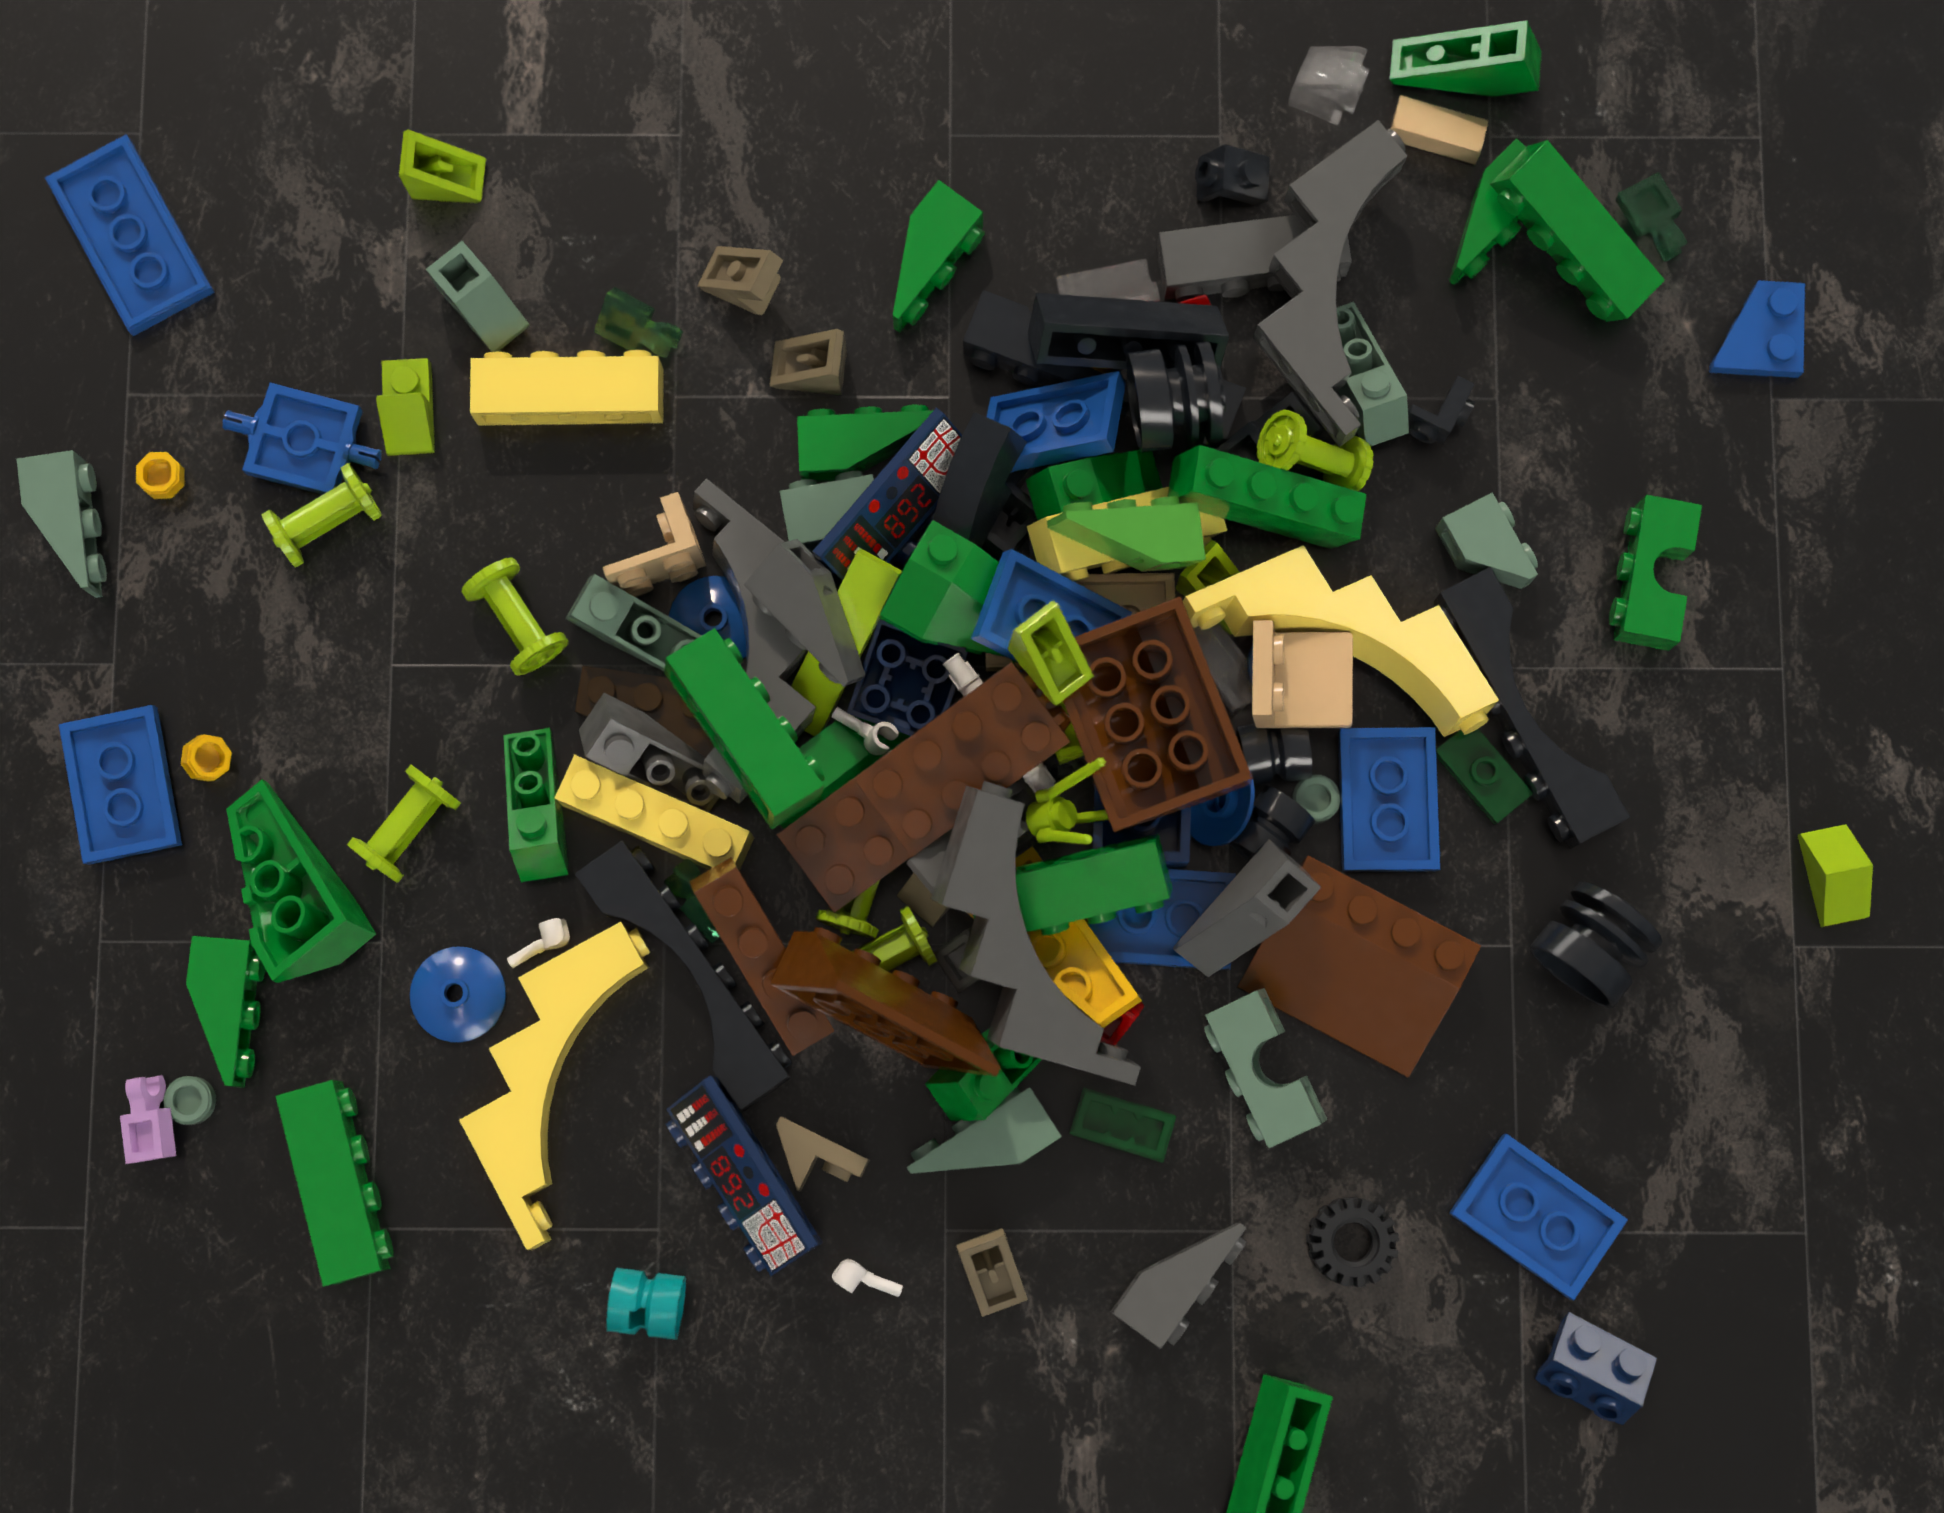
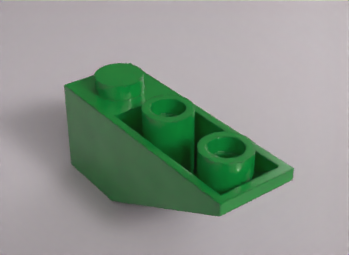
[1449,138,1526,285]
[893,180,985,333]
[797,404,934,482]
[503,728,569,882]
[186,936,266,1088]
[925,1028,1042,1121]

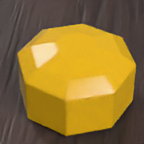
[136,452,185,499]
[180,734,232,782]

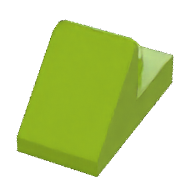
[376,358,435,456]

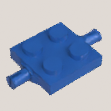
[223,383,382,495]

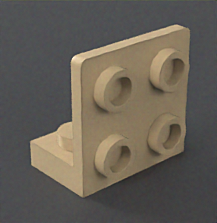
[603,492,706,597]
[1252,620,1353,728]

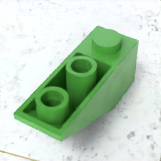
[1047,496,1206,572]

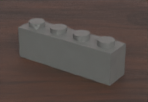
[1156,215,1352,303]

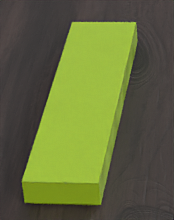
[791,549,902,736]

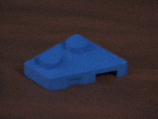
[1709,281,1805,378]

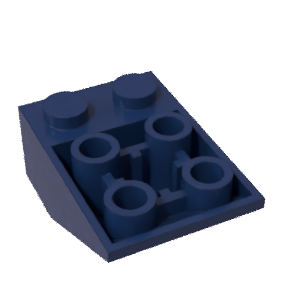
[847,619,971,736]

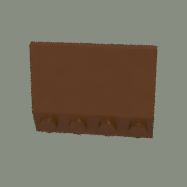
[1063,596,1253,832]
[1237,855,1481,1078]
[770,927,1000,1077]

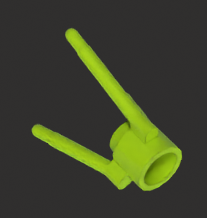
[1026,758,1109,844]

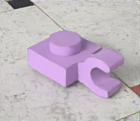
[120,1075,176,1164]

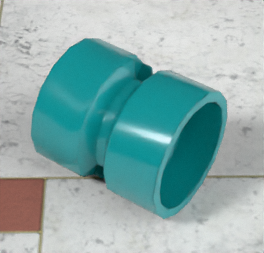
[607,1268,686,1340]

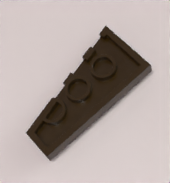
[575,665,715,758]

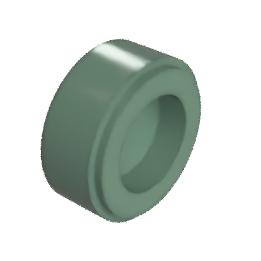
[1291,775,1340,824]
[163,1076,216,1125]

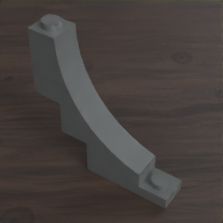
[1253,120,1407,447]
[693,479,816,804]
[931,781,1141,1085]

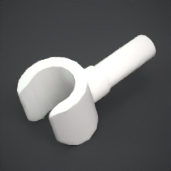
[832,707,899,755]
[507,918,570,968]
[832,1259,903,1297]

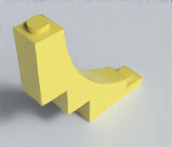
[1183,545,1499,737]
[459,922,651,1250]

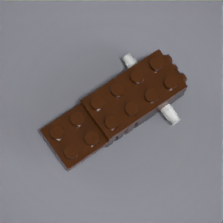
[777,652,1071,913]

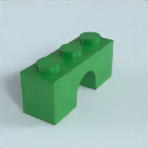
[1609,494,1702,651]

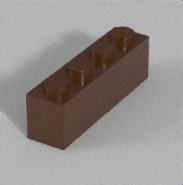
[690,857,835,1056]

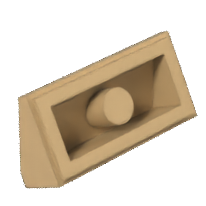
[1390,95,1488,165]

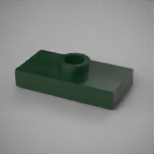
[1436,729,1533,825]
[1069,1087,1176,1163]

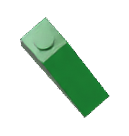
[1390,21,1542,97]
[1026,450,1163,521]

